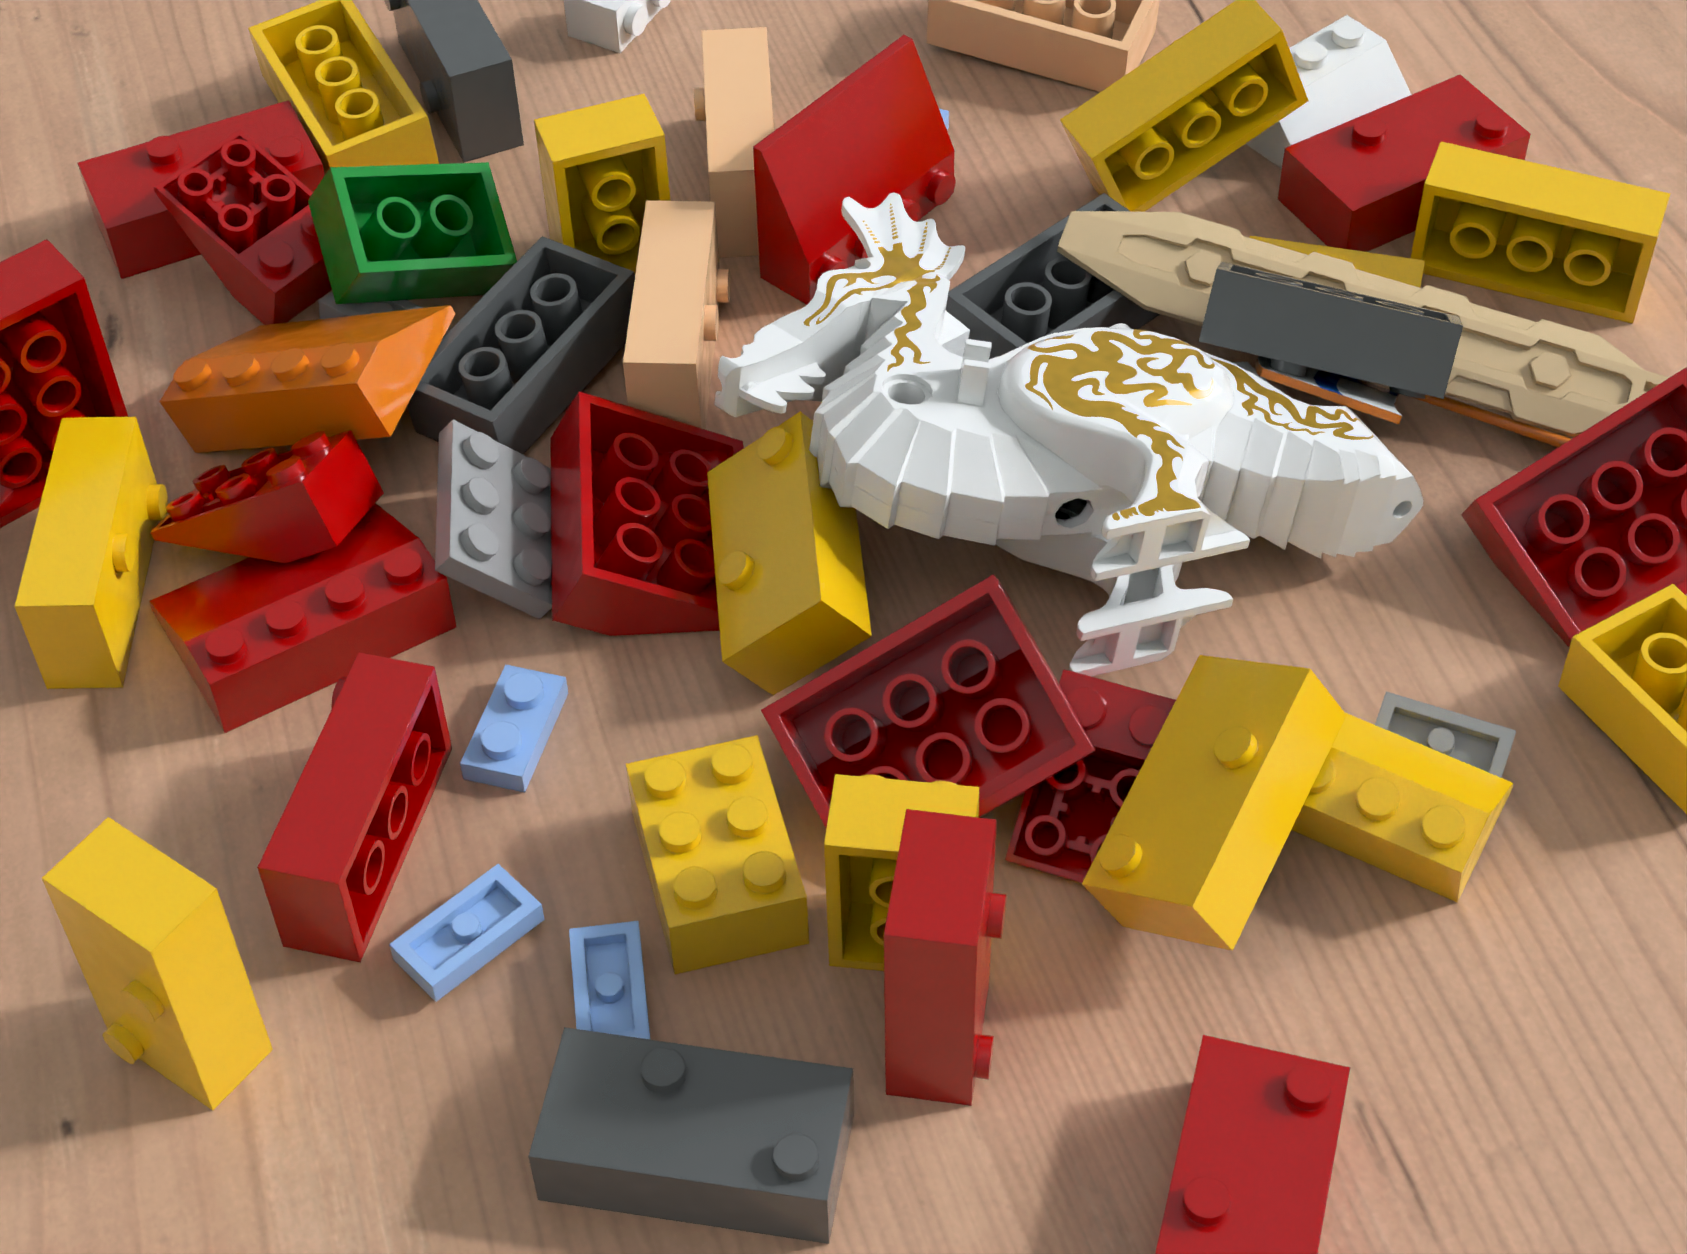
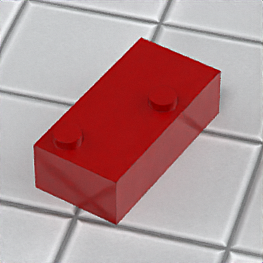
[1278,74,1531,252]
[77,100,325,279]
[257,652,452,963]
[884,809,1007,1106]
[1155,1035,1350,1254]

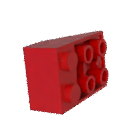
[154,128,332,325]
[150,430,384,564]
[1005,669,1176,884]

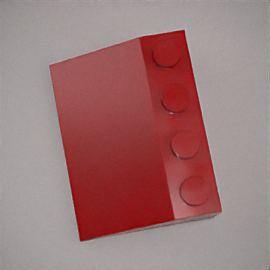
[753,35,956,305]
[0,239,128,528]
[1461,367,1687,647]
[550,391,744,636]
[149,503,457,733]
[761,574,1096,829]

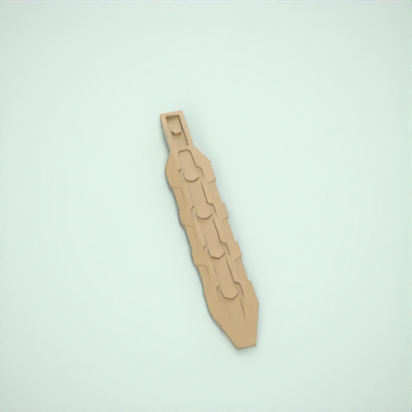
[1057,211,1670,437]

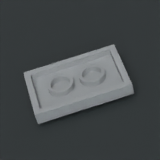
[435,420,552,619]

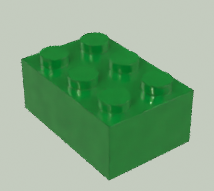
[308,162,517,304]

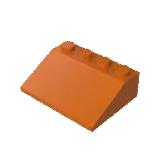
[159,305,456,453]

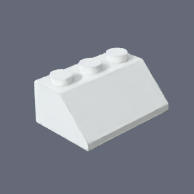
[1246,15,1411,169]

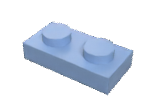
[460,664,568,793]
[389,864,545,1002]
[569,921,651,1040]

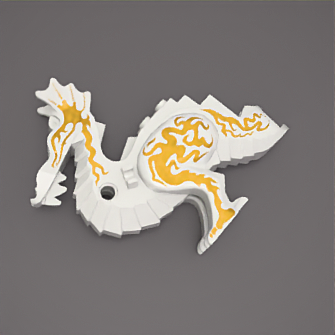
[714,192,1423,677]

